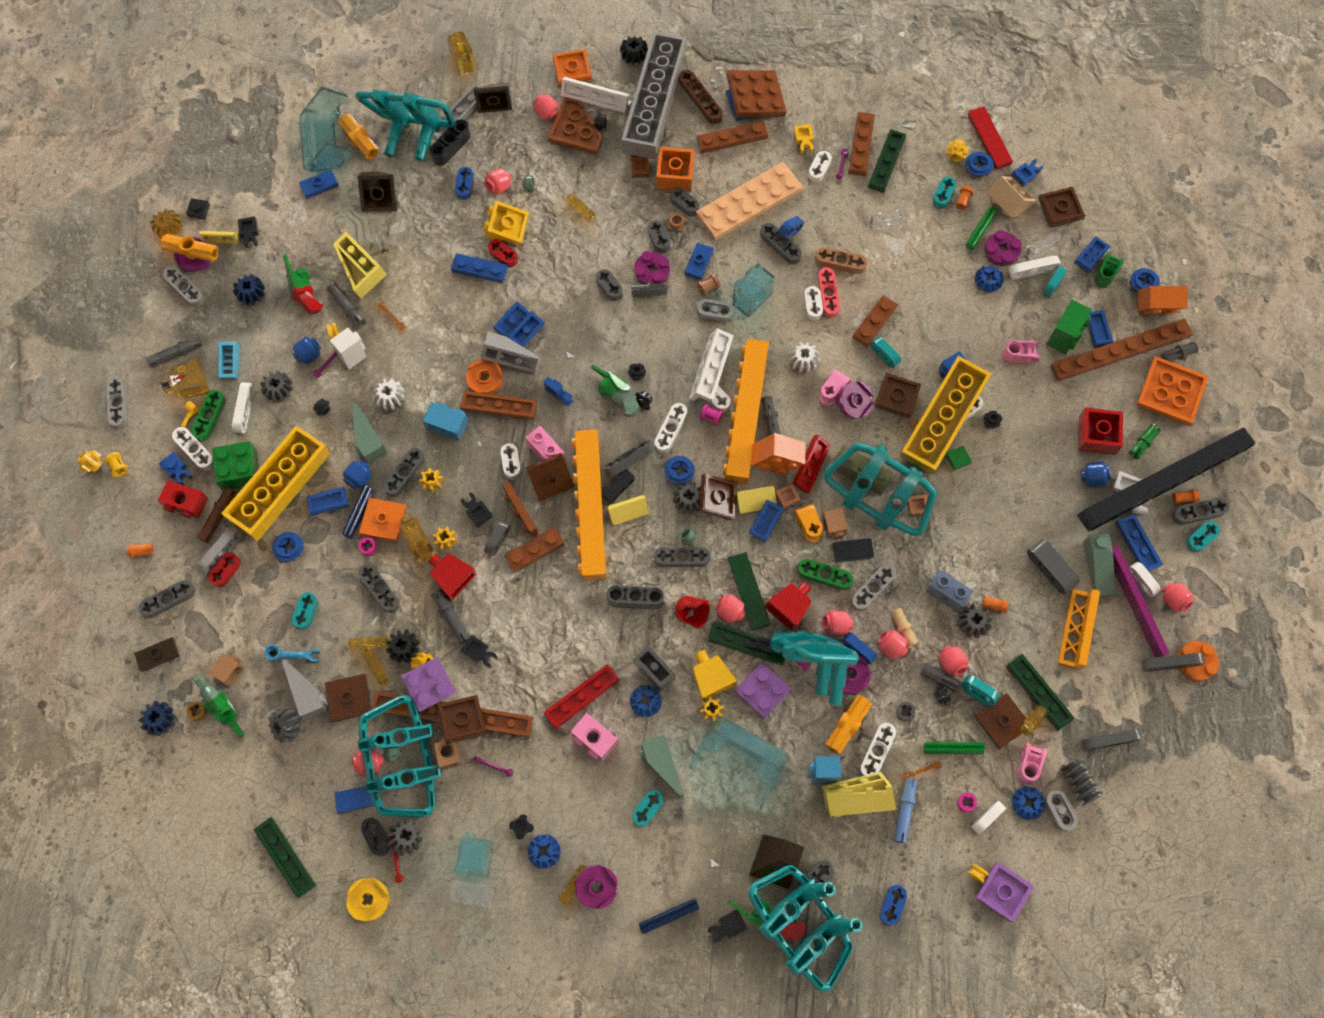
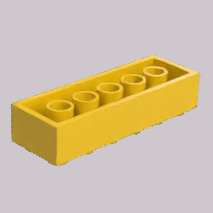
[900,356,992,475]
[221,426,331,542]

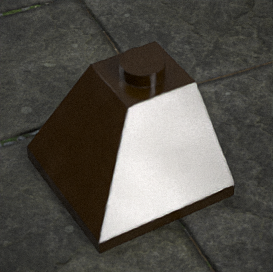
[474,82,512,113]
[357,171,397,212]
[749,834,804,890]

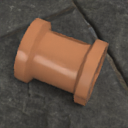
[697,274,721,297]

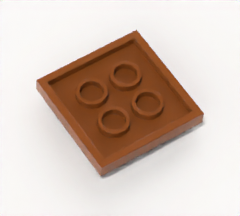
[726,70,787,117]

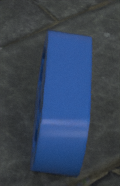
[455,167,474,200]
[778,216,805,238]
[842,632,877,665]
[879,885,907,926]

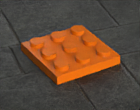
[1136,356,1209,426]

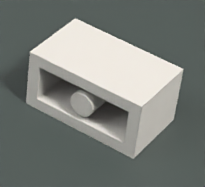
[330,328,367,369]

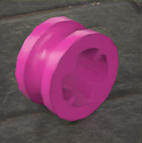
[358,537,377,556]
[957,792,977,813]

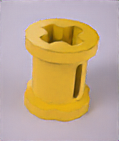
[104,452,129,477]

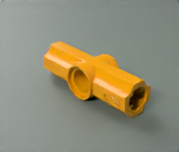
[337,114,379,159]
[161,234,219,262]
[825,695,872,755]

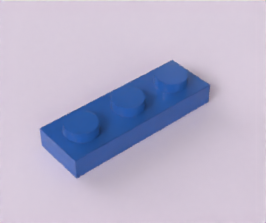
[451,253,508,283]
[1115,513,1163,572]

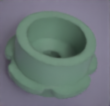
[522,174,535,192]
[679,528,697,546]
[382,747,402,761]

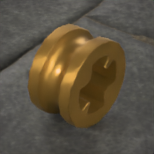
[186,701,208,721]

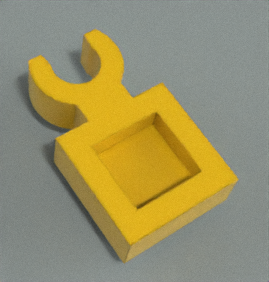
[793,124,814,155]

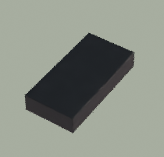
[832,538,874,562]

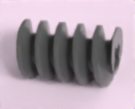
[1059,760,1103,806]

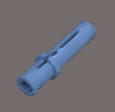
[893,778,918,843]

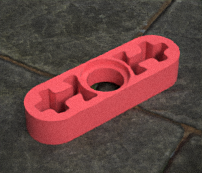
[818,267,840,318]

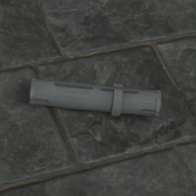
[327,283,366,328]
[145,335,203,368]
[761,396,781,435]
[431,589,470,645]

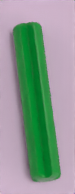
[965,206,998,250]
[923,742,985,754]

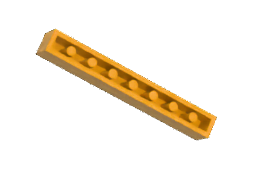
[722,339,769,485]
[572,429,607,581]

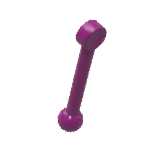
[836,148,848,179]
[313,349,337,378]
[473,756,513,777]

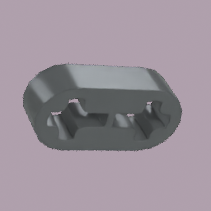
[670,188,699,216]
[648,220,670,253]
[596,269,622,301]
[484,521,511,556]

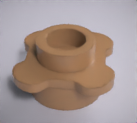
[667,214,686,232]

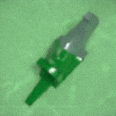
[591,365,639,417]
[191,673,244,737]

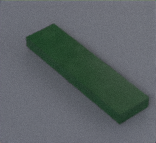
[868,129,907,193]
[728,552,771,631]
[708,622,785,666]
[1006,654,1075,731]
[253,817,317,898]

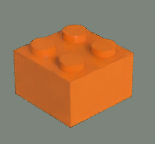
[656,147,695,192]
[1137,286,1188,315]
[751,433,806,475]

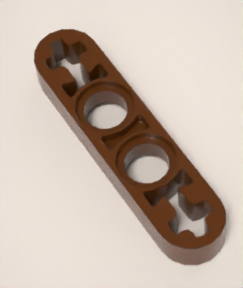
[679,70,722,124]

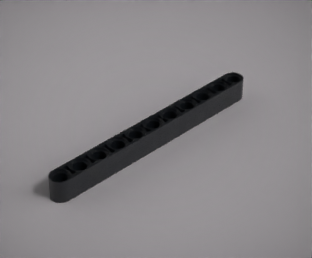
[1077,428,1256,532]

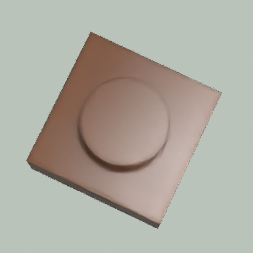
[775,484,801,509]
[907,494,927,517]

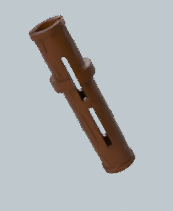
[197,487,236,543]

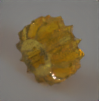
[150,209,183,239]

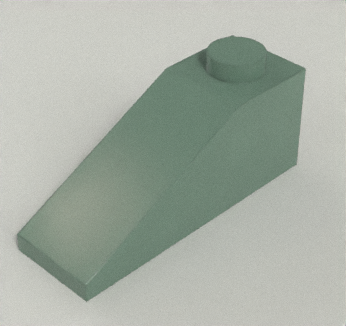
[352,402,387,464]
[1083,533,1115,597]
[639,735,684,798]

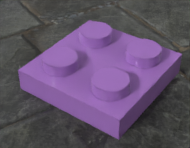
[401,657,456,712]
[735,662,791,720]
[975,861,1034,923]

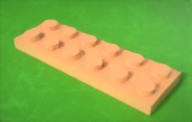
[696,162,803,241]

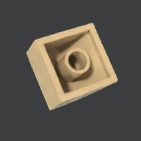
[987,176,1037,217]

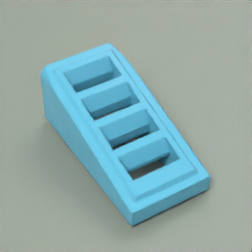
[218,342,240,379]

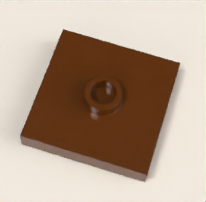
[1038,187,1085,227]
[874,373,921,419]
[526,453,574,501]
[699,473,737,520]
[325,674,371,723]
[974,693,1032,750]
[437,695,486,744]

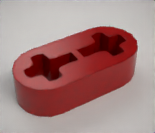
[488,239,518,268]
[208,552,241,587]

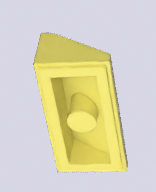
[199,231,241,244]
[736,486,777,514]
[608,495,648,525]

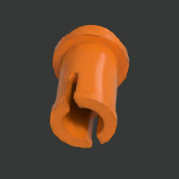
[956,186,973,210]
[1172,489,1200,504]
[127,543,154,559]
[982,596,1008,614]

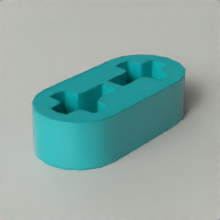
[932,177,956,209]
[1042,266,1068,297]
[870,337,901,368]
[1186,521,1220,553]
[292,592,318,630]
[961,675,1000,707]
[633,790,663,827]

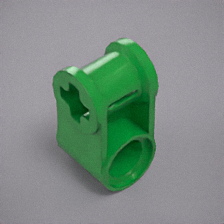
[1095,252,1125,288]

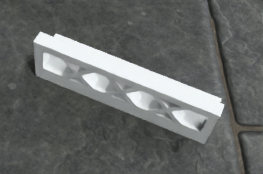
[560,77,632,113]
[689,328,733,402]

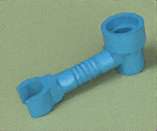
[264,644,320,663]

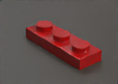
[792,435,831,493]

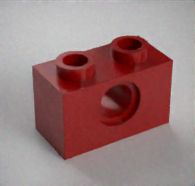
[158,481,208,518]

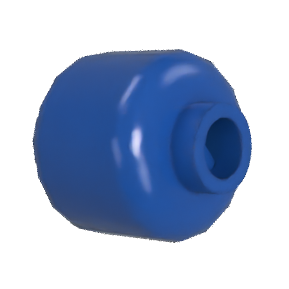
[293,337,321,364]
[343,460,371,489]
[1081,461,1111,487]

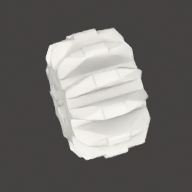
[789,341,820,373]
[373,378,405,411]

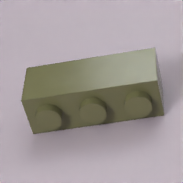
[833,445,893,496]

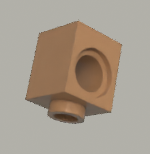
[822,508,848,540]
[208,653,245,687]
[434,737,462,770]

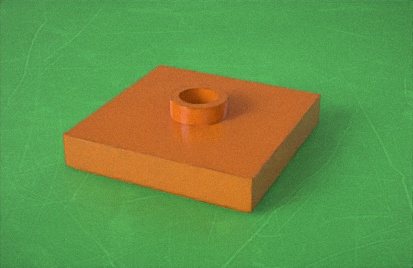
[552,49,592,86]
[359,498,407,542]

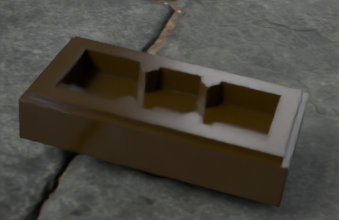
[134,637,180,672]

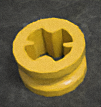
[326,322,339,339]
[967,864,989,884]

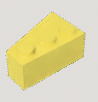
[333,232,387,299]
[822,772,896,817]

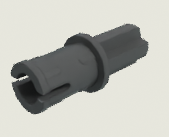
[631,282,668,297]
[1161,342,1199,361]
[920,663,961,692]

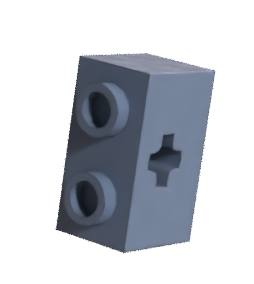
[926,570,974,613]

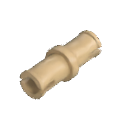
[890,608,919,649]

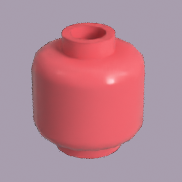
[533,94,559,121]
[484,168,511,195]
[1163,583,1194,612]
[715,594,745,624]
[822,610,853,637]
[877,630,908,660]
[939,646,969,677]
[352,750,383,776]

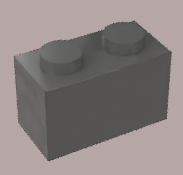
[633,645,675,692]

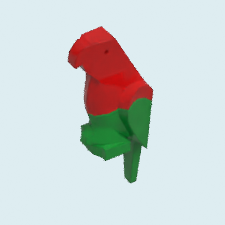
[283,254,323,314]
[728,899,805,941]

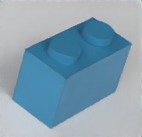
[422,402,469,441]
[808,756,841,784]

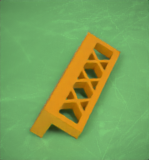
[1057,589,1100,670]

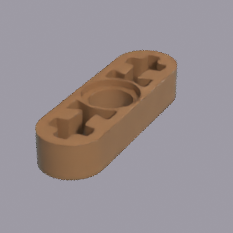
[815,247,867,274]

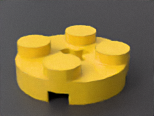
[346,878,390,922]

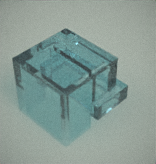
[453,832,494,878]

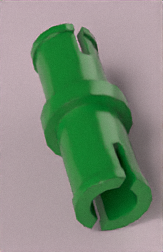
[1129,423,1161,459]

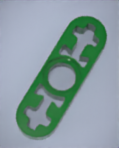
[191,390,226,441]
[797,559,853,590]

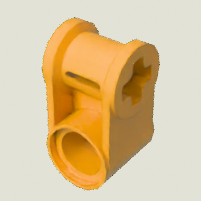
[794,504,823,543]

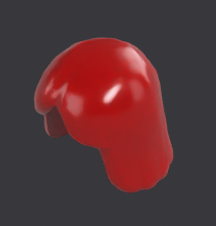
[675,596,710,629]

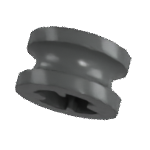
[896,702,915,721]

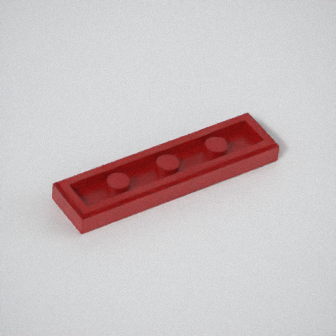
[967,106,1013,170]
[544,664,620,730]

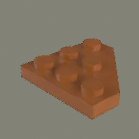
[548,97,603,155]

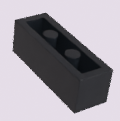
[602,469,635,505]

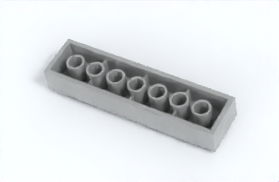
[621,32,686,160]

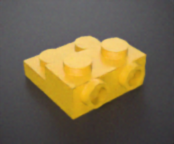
[482,200,529,246]

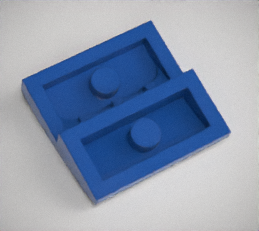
[493,301,545,347]

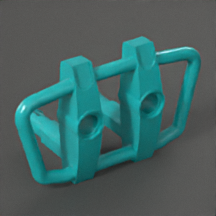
[355,89,455,162]
[824,443,937,536]
[770,631,859,706]
[357,695,442,817]
[749,865,863,992]

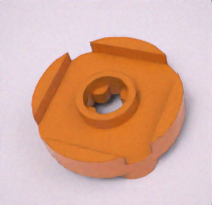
[465,359,503,394]
[1177,641,1219,682]

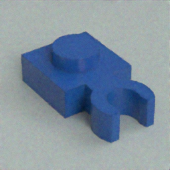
[1011,159,1043,187]
[543,377,573,406]
[159,452,193,485]

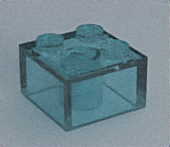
[732,263,775,318]

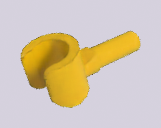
[181,401,199,428]

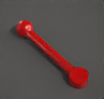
[391,846,403,883]

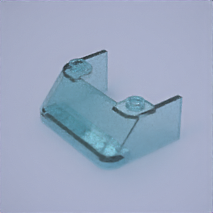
[299,87,353,172]
[689,718,787,810]

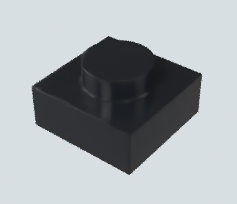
[186,198,210,220]

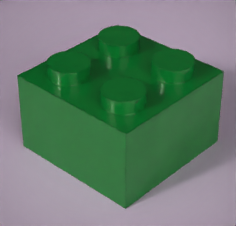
[1046,300,1092,355]
[212,441,259,491]

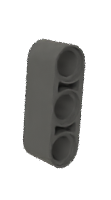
[1027,539,1080,594]
[607,585,664,610]

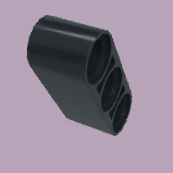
[430,119,471,166]

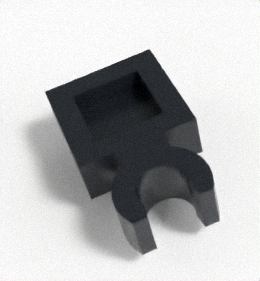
[237,216,259,248]
[461,492,493,528]
[460,635,498,668]
[708,909,748,943]

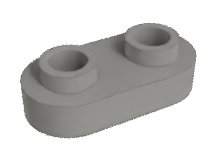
[697,299,733,321]
[1045,790,1078,831]

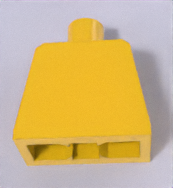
[693,650,737,701]

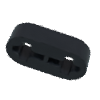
[361,818,390,856]

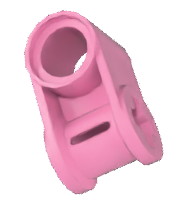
[1002,340,1040,364]
[819,370,851,406]
[1017,742,1047,784]

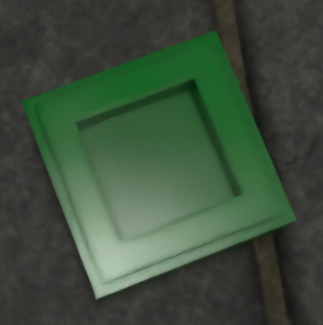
[945,445,972,471]

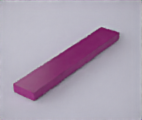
[1112,545,1169,658]

